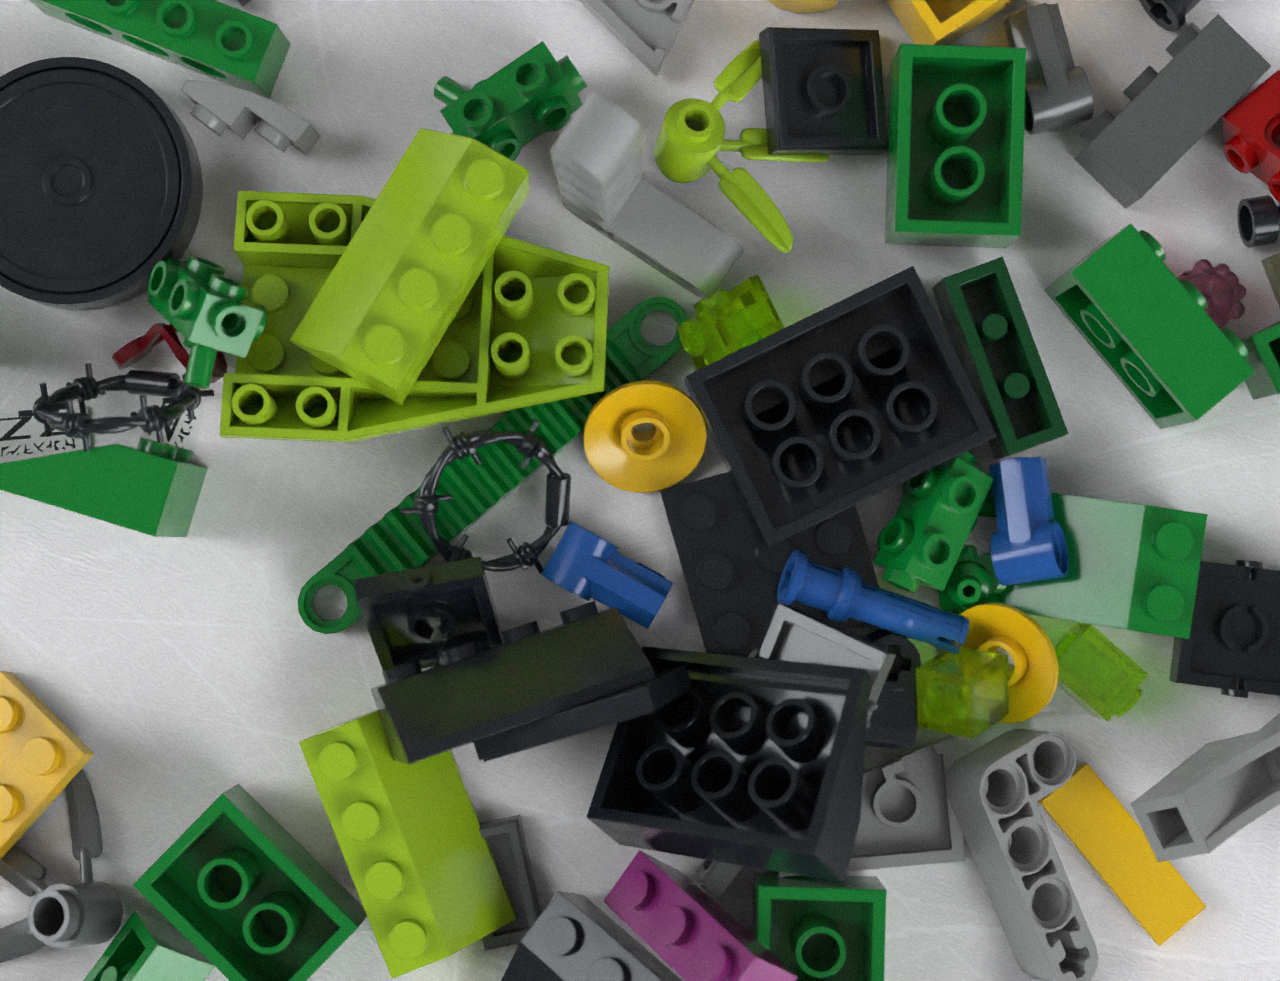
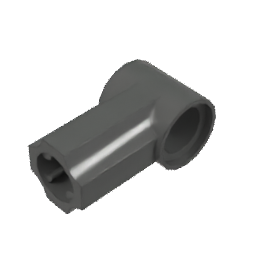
[1003,3,1094,135]

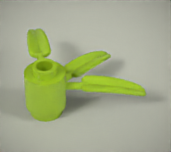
[654,40,829,253]

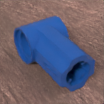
[989,456,1069,586]
[541,521,673,629]

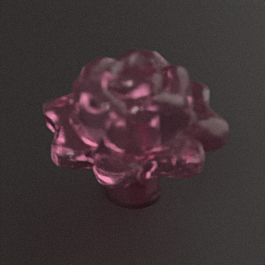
[1177,259,1247,329]

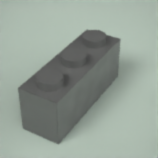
[1074,14,1271,209]

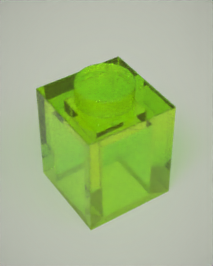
[1054,622,1148,722]
[916,648,1009,738]

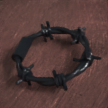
[18,363,214,452]
[401,419,571,574]

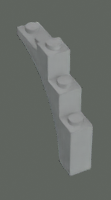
[1131,713,1280,862]

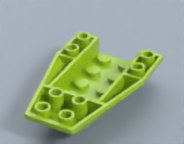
[219,190,609,443]

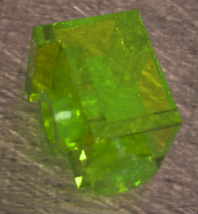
[677,275,784,370]

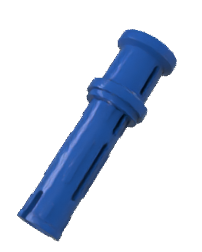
[777,549,969,655]

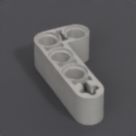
[946,729,1098,981]

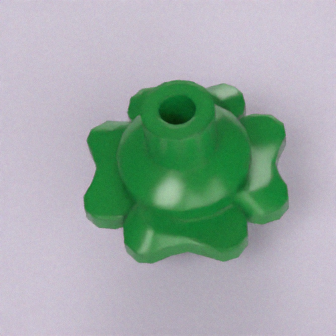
[935,545,1006,615]

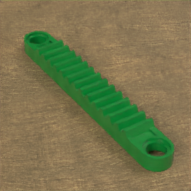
[298,297,689,634]

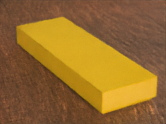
[1037,761,1206,946]

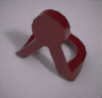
[112,323,227,383]

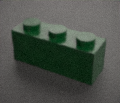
[932,256,1069,459]

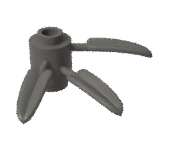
[0,769,123,963]

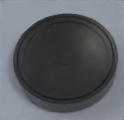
[0,57,203,311]

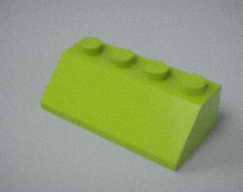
[290,128,529,405]
[299,709,518,979]

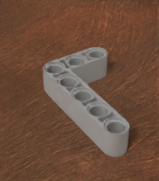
[550,92,744,301]

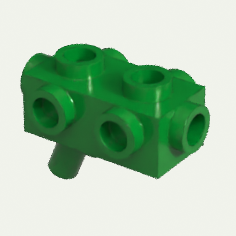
[434,41,587,161]
[147,255,267,389]
[873,451,996,594]

